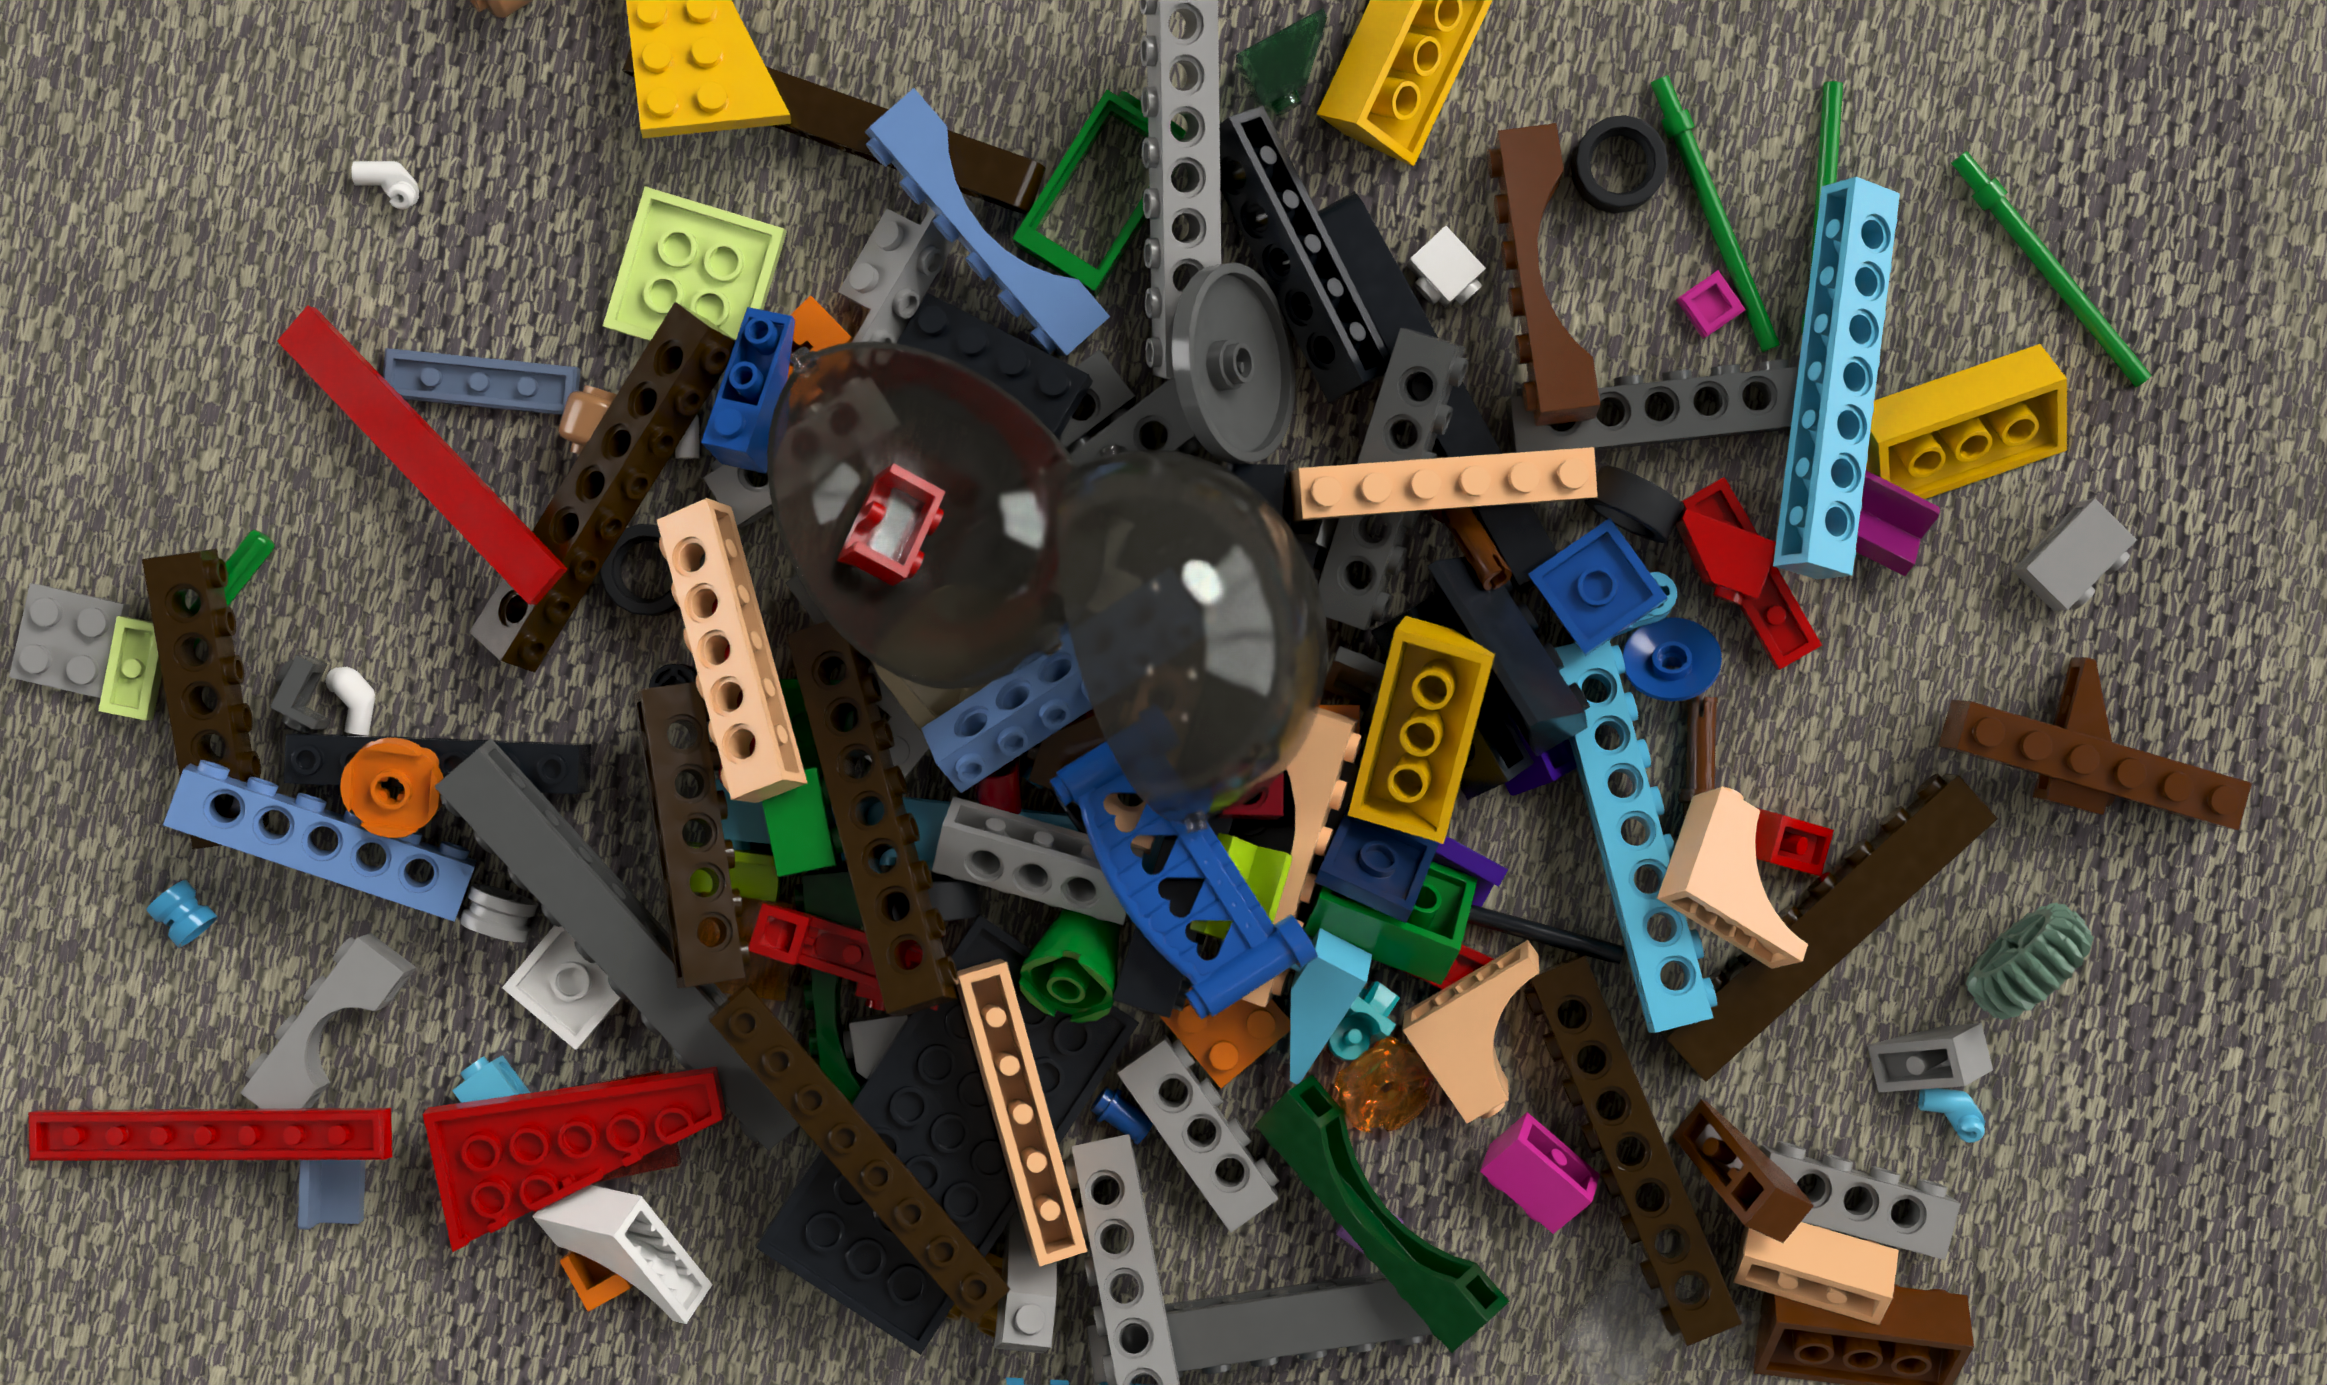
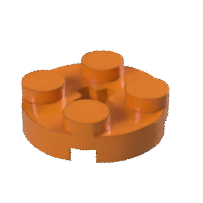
[340,738,444,838]

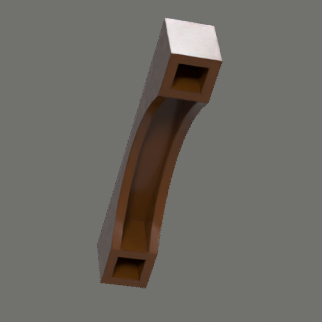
[1487,123,1601,426]
[1938,700,2252,830]

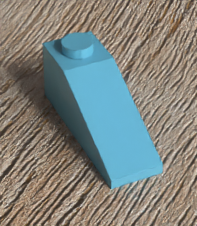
[1290,928,1372,1084]

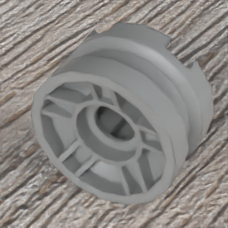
[460,884,538,943]

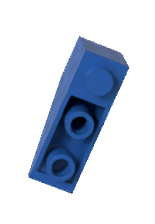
[701,307,795,474]

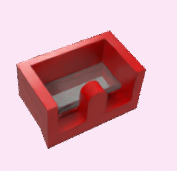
[837,463,946,586]

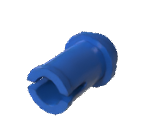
[1090,1086,1153,1145]

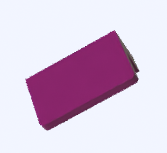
[1856,470,1940,576]

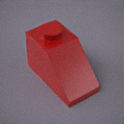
[1676,509,1776,606]
[1755,807,1834,876]

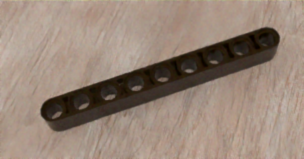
[622,46,1046,214]

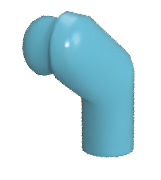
[1918,1088,1985,1143]

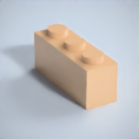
[1733,1222,1899,1325]

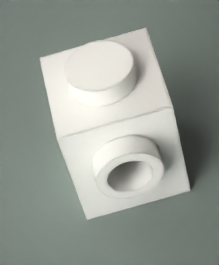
[1406,226,1486,308]

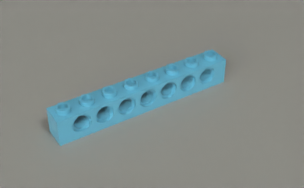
[1773,177,1900,579]
[1555,640,1717,1033]

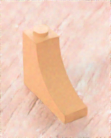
[1657,787,1808,968]
[1403,940,1539,1123]

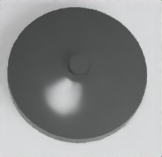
[1172,263,1296,464]

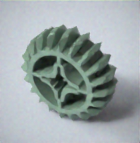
[1966,903,2094,1020]

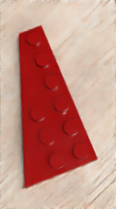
[423,1066,726,1252]

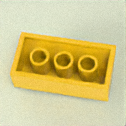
[1316,0,1493,166]
[1866,344,2067,499]
[1348,616,1495,844]

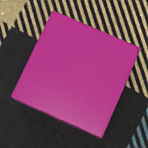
[1676,270,1746,339]

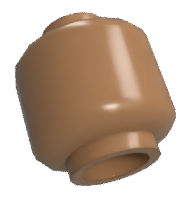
[558,384,617,455]

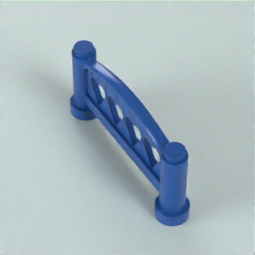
[1049,703,1318,1020]

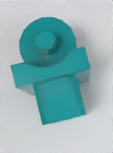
[1327,981,1400,1061]

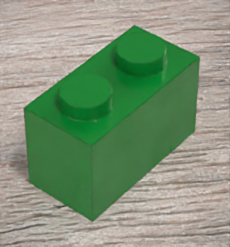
[762,766,844,877]

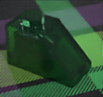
[1235,8,1328,116]

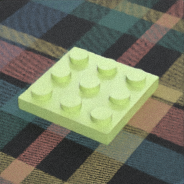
[603,186,787,342]

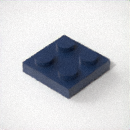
[1314,803,1439,923]

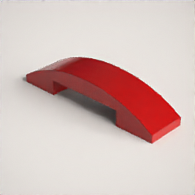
[749,903,939,1010]

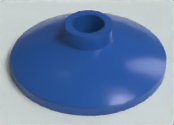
[1623,617,1722,702]

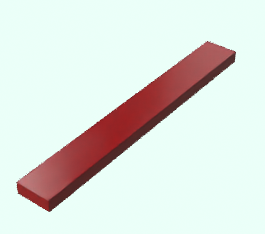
[277,305,568,605]
[28,1108,393,1161]

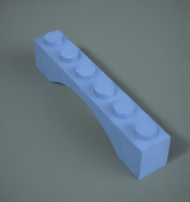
[864,88,1110,356]

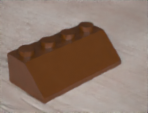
[1754,1284,1974,1385]

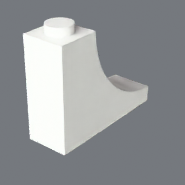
[533,1185,713,1324]

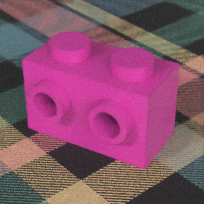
[1480,1112,1600,1234]

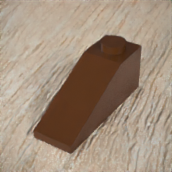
[2032,657,2116,815]
[1672,1099,1814,1243]

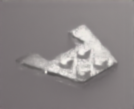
[1556,1260,1761,1385]

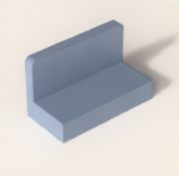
[298,1160,365,1230]

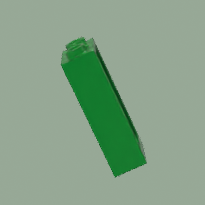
[1012,89,1187,297]

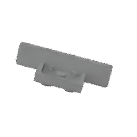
[838,195,975,371]

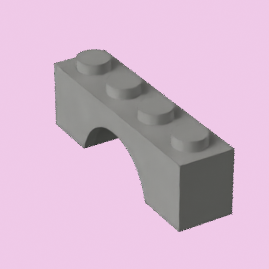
[240,933,417,1109]

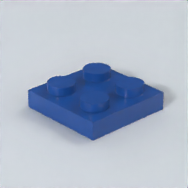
[1528,518,1668,656]

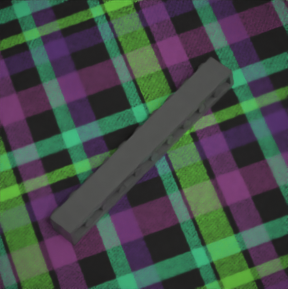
[434,738,800,1151]

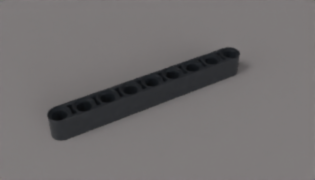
[1317,191,1558,593]

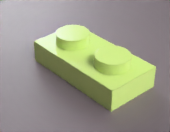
[98,616,162,721]

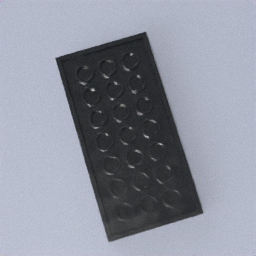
[755,915,1139,1355]

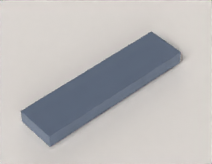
[383,348,581,415]

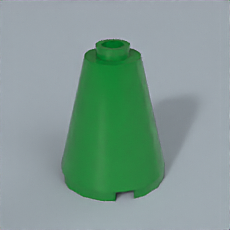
[1019,908,1120,1023]

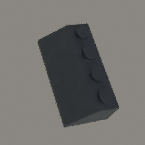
[1427,557,1590,757]

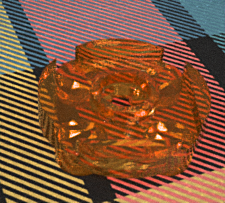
[1334,1037,1434,1133]

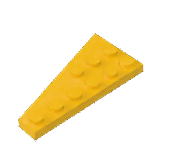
[626,0,791,139]

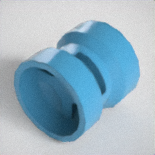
[146,880,218,948]

